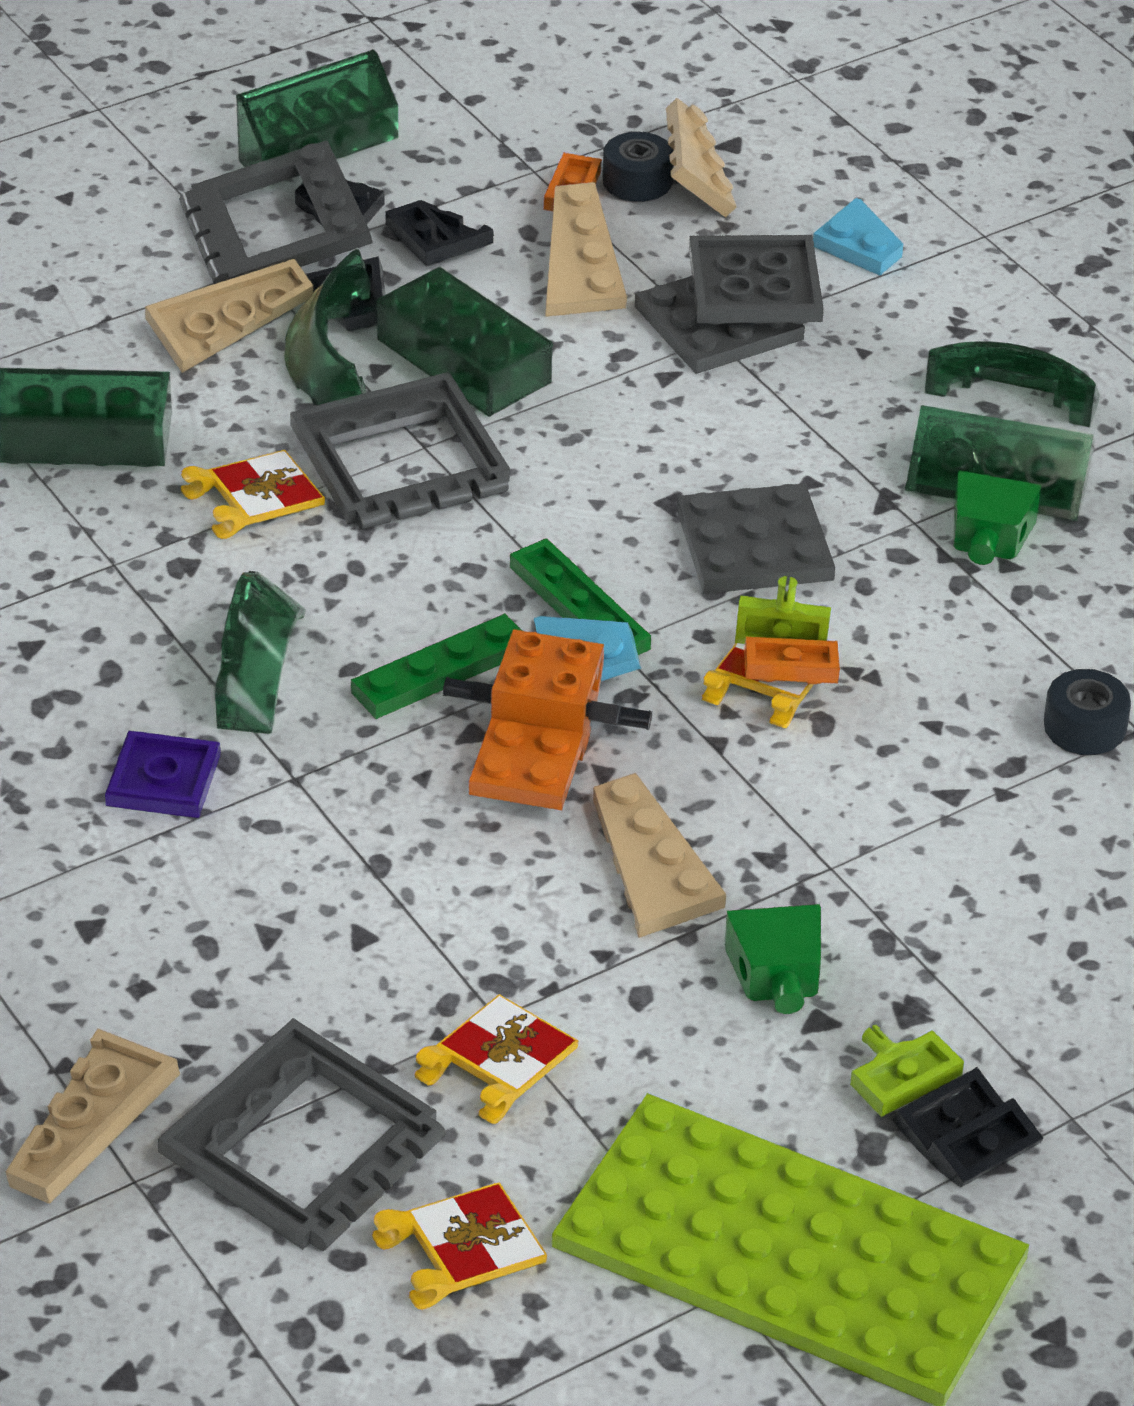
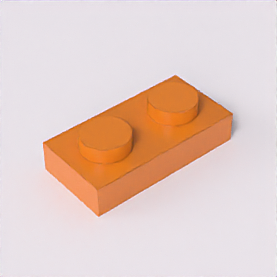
[543,152,602,211]
[744,637,840,684]

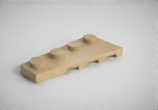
[666,98,737,218]
[545,182,627,317]
[145,259,313,373]
[593,773,726,938]
[6,1029,180,1204]

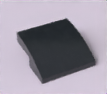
[892,1067,1044,1187]

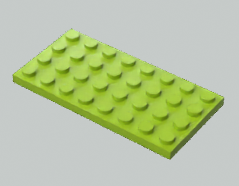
[552,1093,1029,1406]

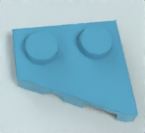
[813,198,903,276]
[534,616,641,681]

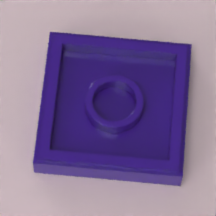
[105,730,221,818]

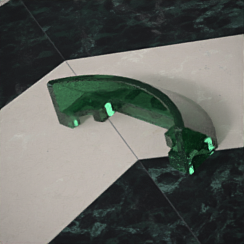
[284,249,371,406]
[924,341,1100,428]
[215,571,306,734]

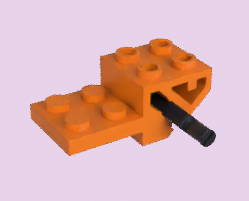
[443,629,652,811]

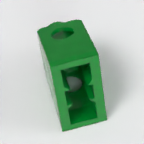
[953,470,1041,565]
[725,904,821,1014]

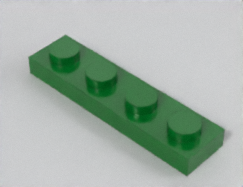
[510,538,652,655]
[351,613,523,719]

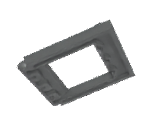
[179,140,373,284]
[290,372,510,530]
[158,1018,446,1251]

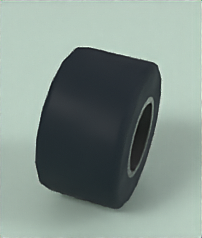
[602,132,674,202]
[1043,669,1131,755]

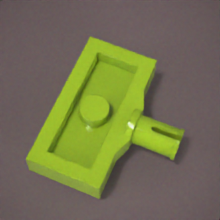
[735,576,831,644]
[850,1025,964,1117]

